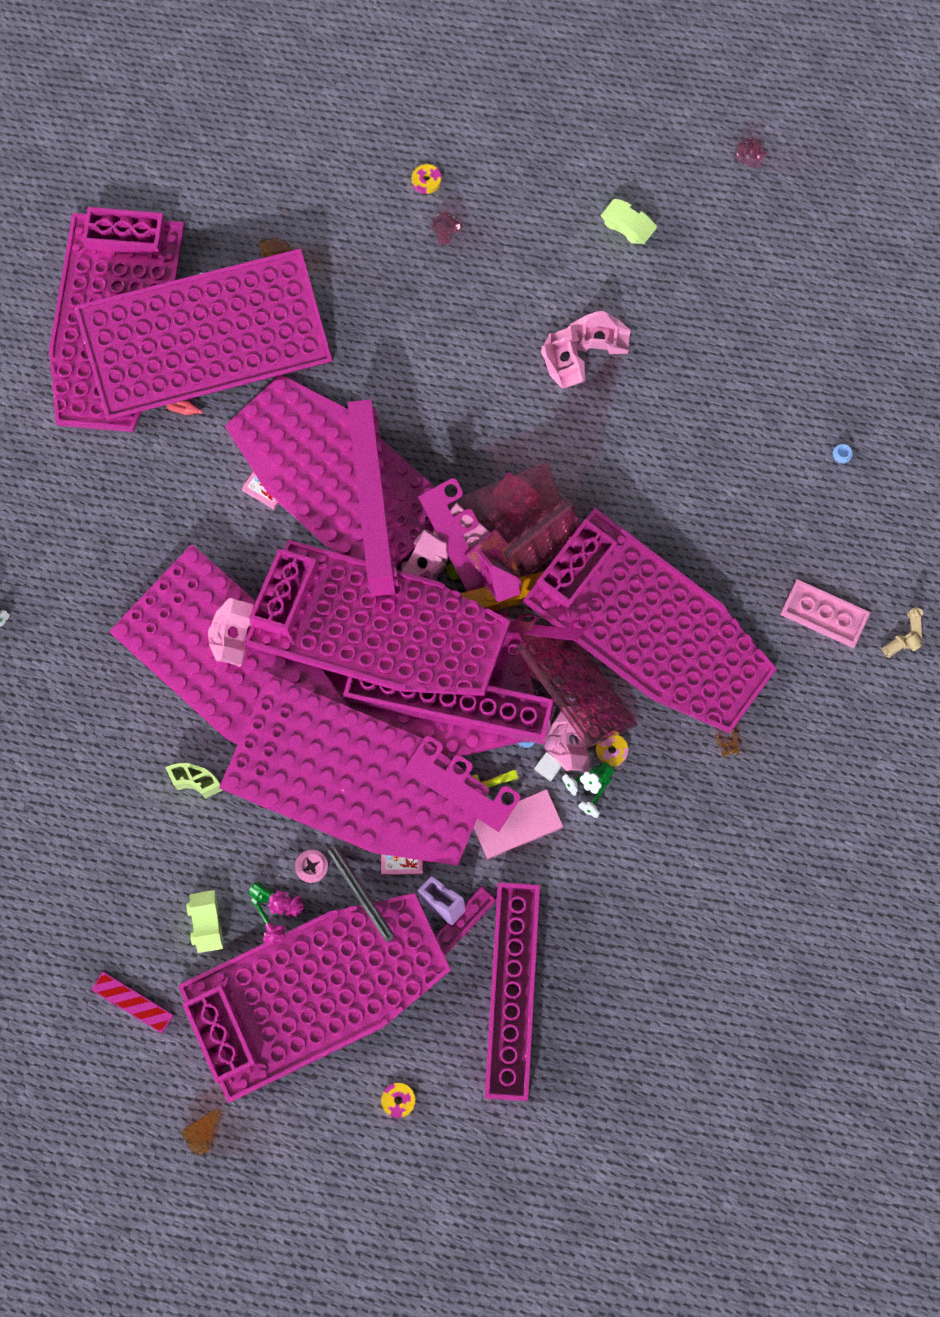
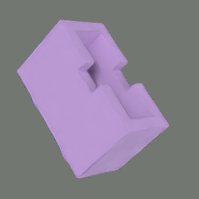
[418,876,466,925]

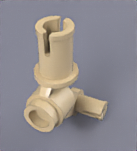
[881,608,923,658]

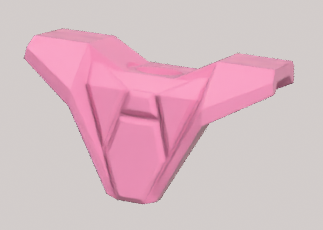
[570,311,631,354]
[541,326,585,389]
[399,529,448,581]
[208,598,254,667]
[544,707,590,772]

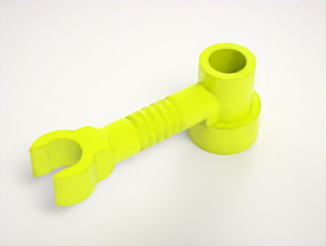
[472,770,518,788]

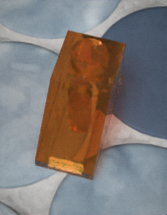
[259,237,291,258]
[180,1108,222,1156]

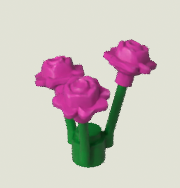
[249,882,304,945]

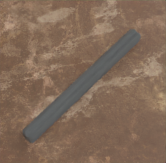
[328,846,395,942]

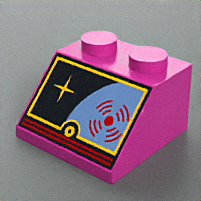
[477,550,521,602]

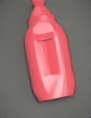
[166,400,202,415]

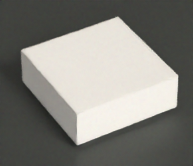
[534,752,562,781]

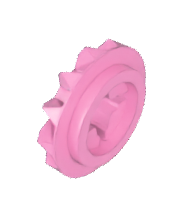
[295,850,328,883]

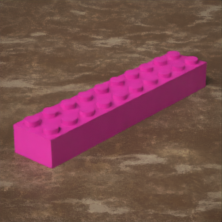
[347,399,398,597]
[343,676,555,745]
[485,882,540,1102]

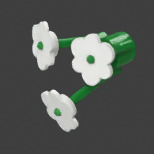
[562,762,614,818]

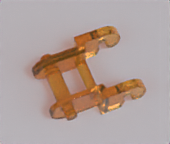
[715,729,740,759]

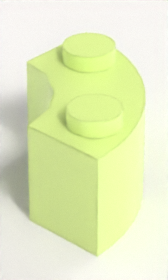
[601,199,657,244]
[165,763,222,799]
[186,890,223,953]

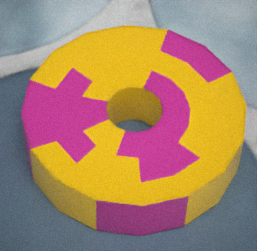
[412,164,442,194]
[381,1083,416,1118]

